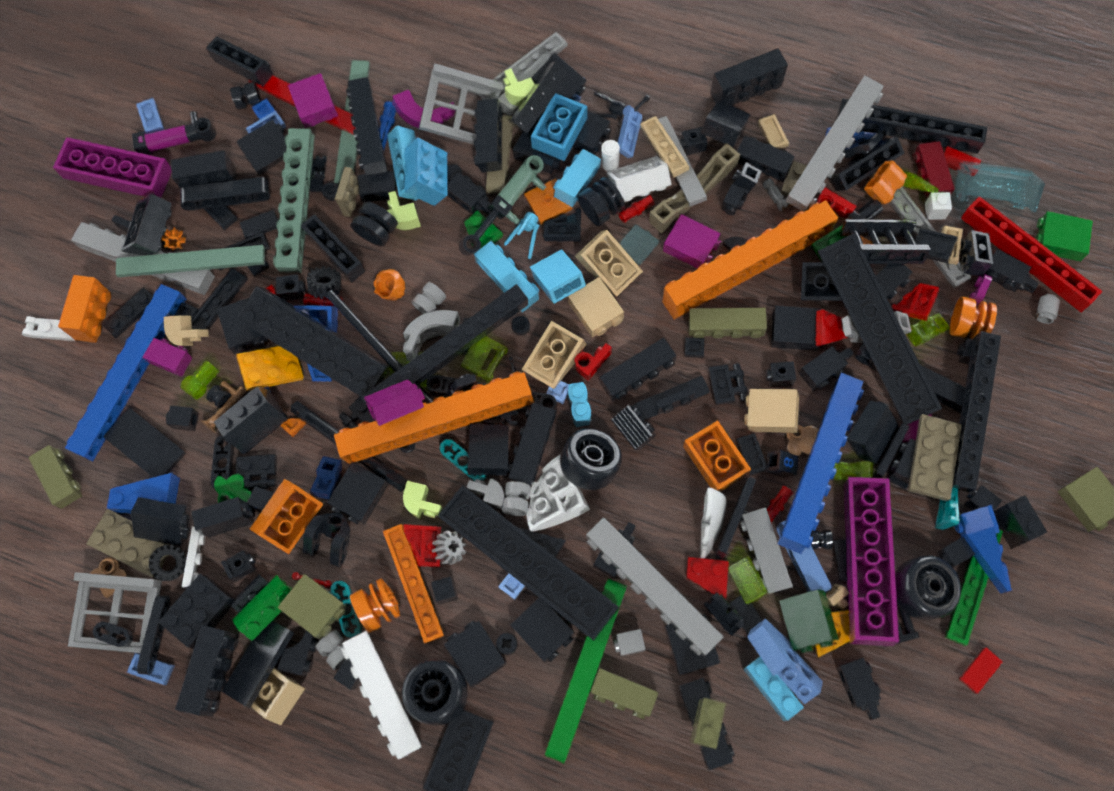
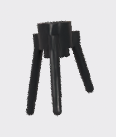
[594,92,626,120]

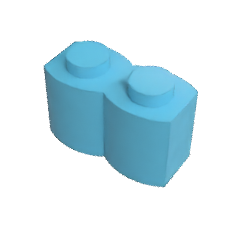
[568,382,591,427]

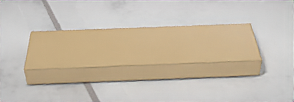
[640,116,689,178]

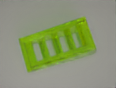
[903,171,939,193]
[906,313,950,347]

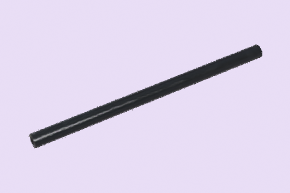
[326,290,434,404]

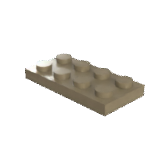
[908,414,962,501]
[86,509,175,579]

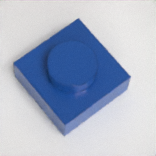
[252,99,275,120]

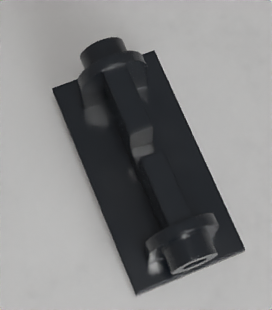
[703,592,745,636]

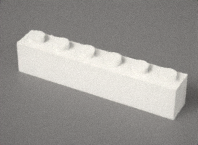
[341,630,421,760]

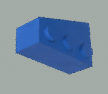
[107,473,180,514]

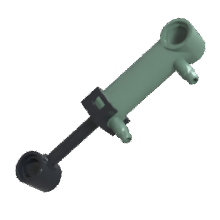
[459,155,546,256]

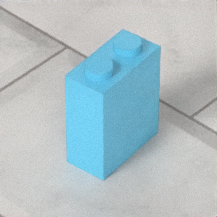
[530,249,586,304]

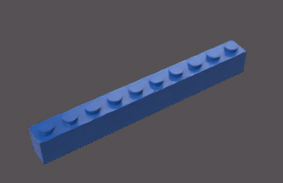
[65,284,187,461]
[777,373,864,554]

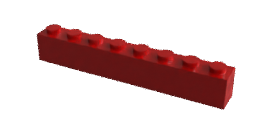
[961,196,1103,313]

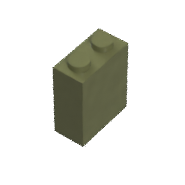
[1057,467,1114,532]
[278,574,347,639]
[690,698,726,749]

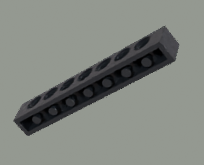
[836,99,988,154]
[952,331,1001,492]

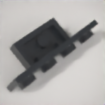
[633,376,710,420]

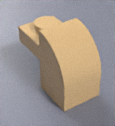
[164,316,209,346]

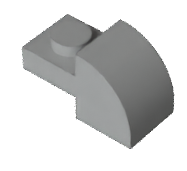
[467,478,505,510]

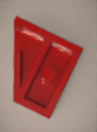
[402,524,441,568]
[686,557,729,599]

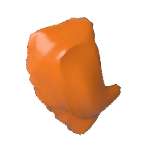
[374,269,406,301]

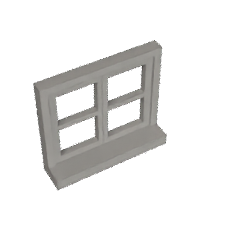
[419,63,503,144]
[68,572,162,653]

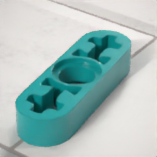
[440,439,487,482]
[330,581,362,638]

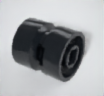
[230,82,262,110]

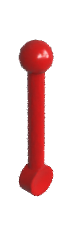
[292,572,332,588]

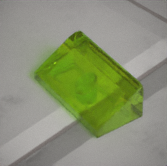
[728,556,768,604]

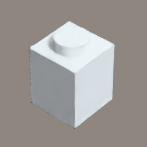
[925,192,952,220]

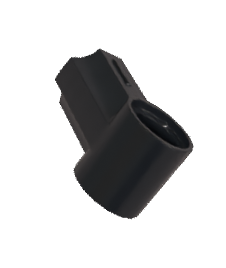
[847,199,883,220]

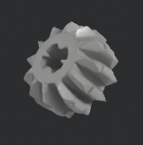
[432,530,466,565]

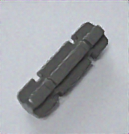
[763,178,789,211]

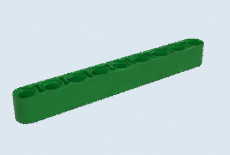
[545,578,627,763]

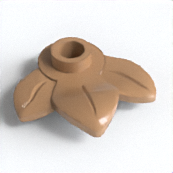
[786,425,819,456]
[90,557,127,598]

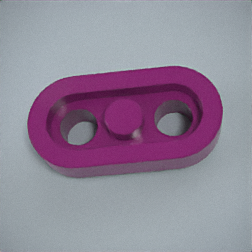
[969,274,992,307]

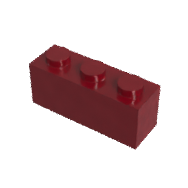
[913,141,955,199]

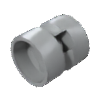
[411,282,446,314]
[502,482,531,516]
[316,630,346,670]

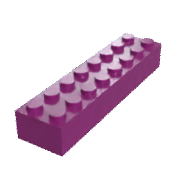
[843,477,899,646]

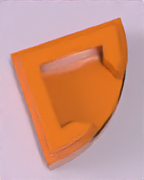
[281,418,306,437]

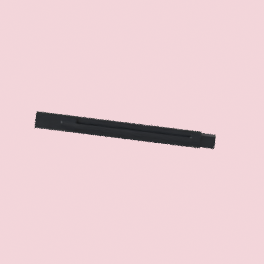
[291,401,408,492]

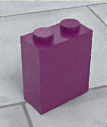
[288,73,338,128]
[663,214,721,269]
[364,379,424,426]

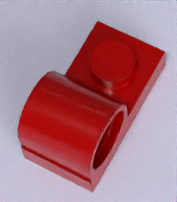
[816,188,857,219]
[575,343,612,381]

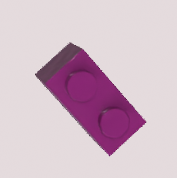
[143,338,192,377]

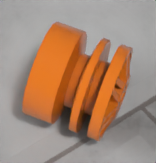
[949,296,997,339]
[350,578,401,633]

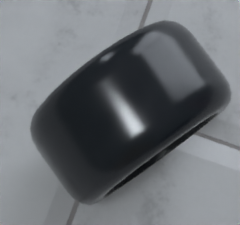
[560,428,622,490]
[895,555,961,620]
[402,659,468,726]

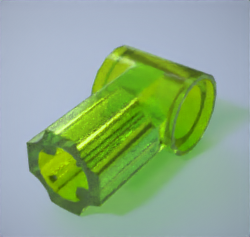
[180,361,219,400]
[833,461,873,480]

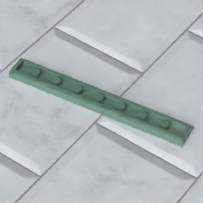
[334,60,370,185]
[116,245,265,278]

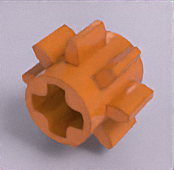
[161,227,186,251]

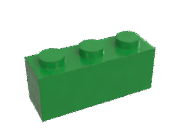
[232,575,292,641]

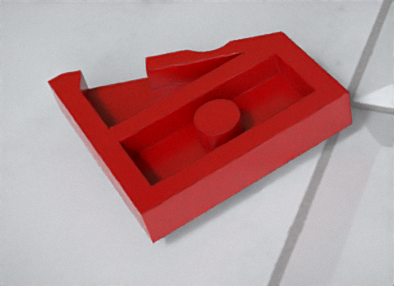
[891,283,939,321]
[816,309,847,346]

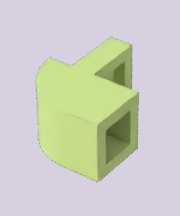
[503,68,534,107]
[386,191,421,230]
[403,481,443,519]

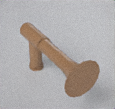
[200,381,247,434]

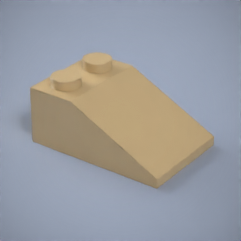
[575,230,643,296]
[522,321,586,389]
[251,667,305,725]

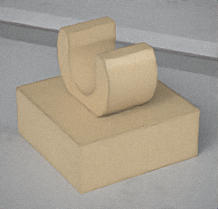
[825,584,849,610]

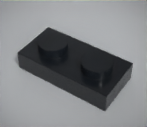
[230,574,269,613]

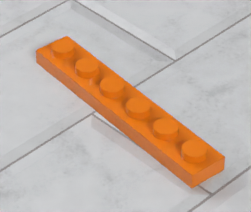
[383,524,444,644]

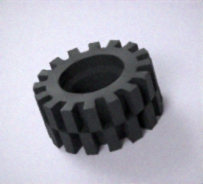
[307,266,341,299]
[149,545,186,581]

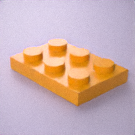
[236,346,304,391]

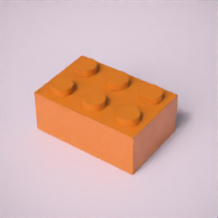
[58,275,111,343]
[683,421,751,492]
[250,479,323,554]

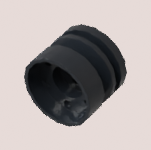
[577,177,625,227]

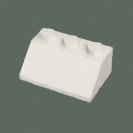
[607,156,671,202]

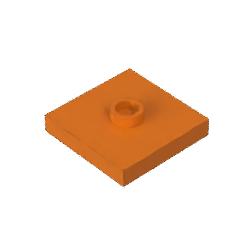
[524,178,573,225]

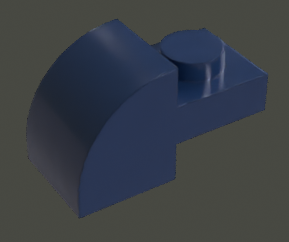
[310,456,342,499]

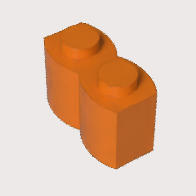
[864,161,907,204]

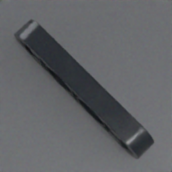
[137,595,171,675]

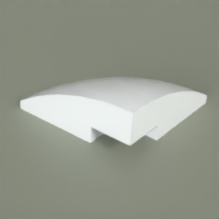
[527,454,590,532]
[700,488,727,559]

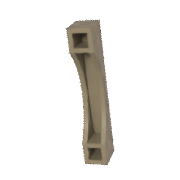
[649,144,740,234]

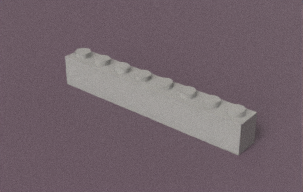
[786,76,884,212]
[71,222,215,295]
[586,518,723,656]

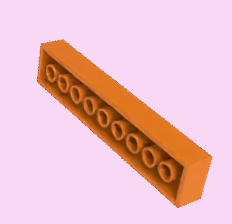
[662,201,838,320]
[334,372,534,464]

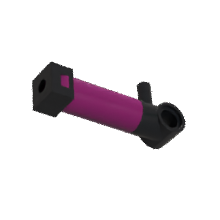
[132,111,217,155]

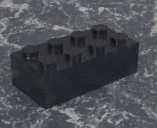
[710,48,788,106]
[175,625,238,716]

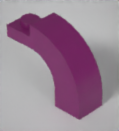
[392,89,456,128]

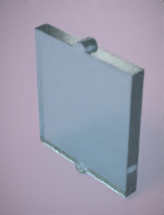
[619,225,660,265]

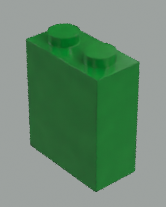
[1035,211,1093,262]

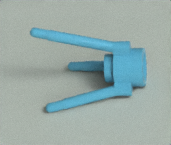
[504,212,539,259]

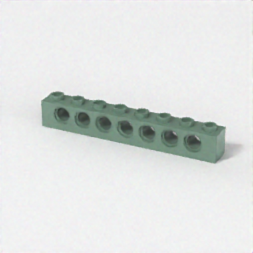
[273,128,315,273]

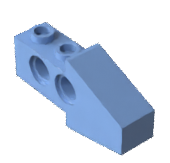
[747,619,823,704]

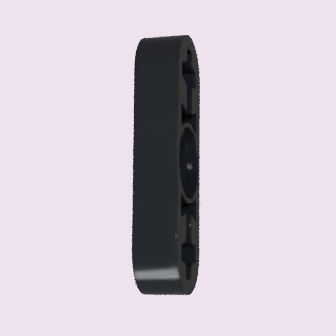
[211,435,234,488]

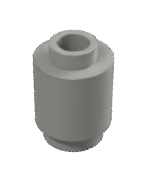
[1036,294,1060,324]

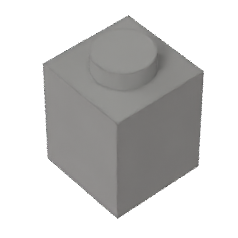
[613,629,646,657]

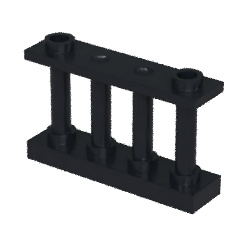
[840,219,931,264]

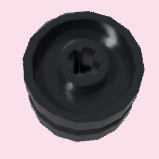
[350,202,398,247]

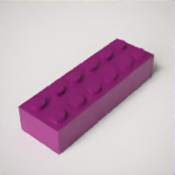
[53,137,172,198]

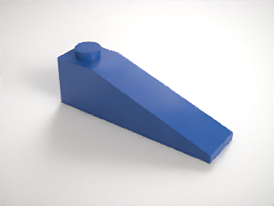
[294,306,338,382]
[954,505,1011,594]

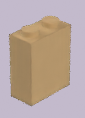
[568,277,624,338]
[744,389,799,433]

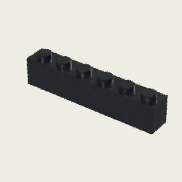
[346,77,387,176]

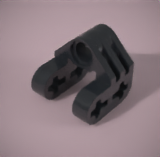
[303,512,351,568]

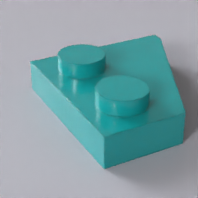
[935,487,959,530]

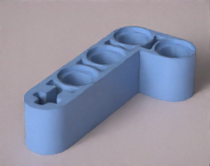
[776,520,832,593]

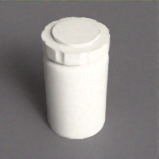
[601,140,620,171]

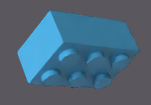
[531,93,587,161]
[404,138,447,206]

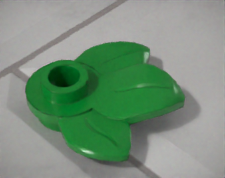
[214,473,252,503]

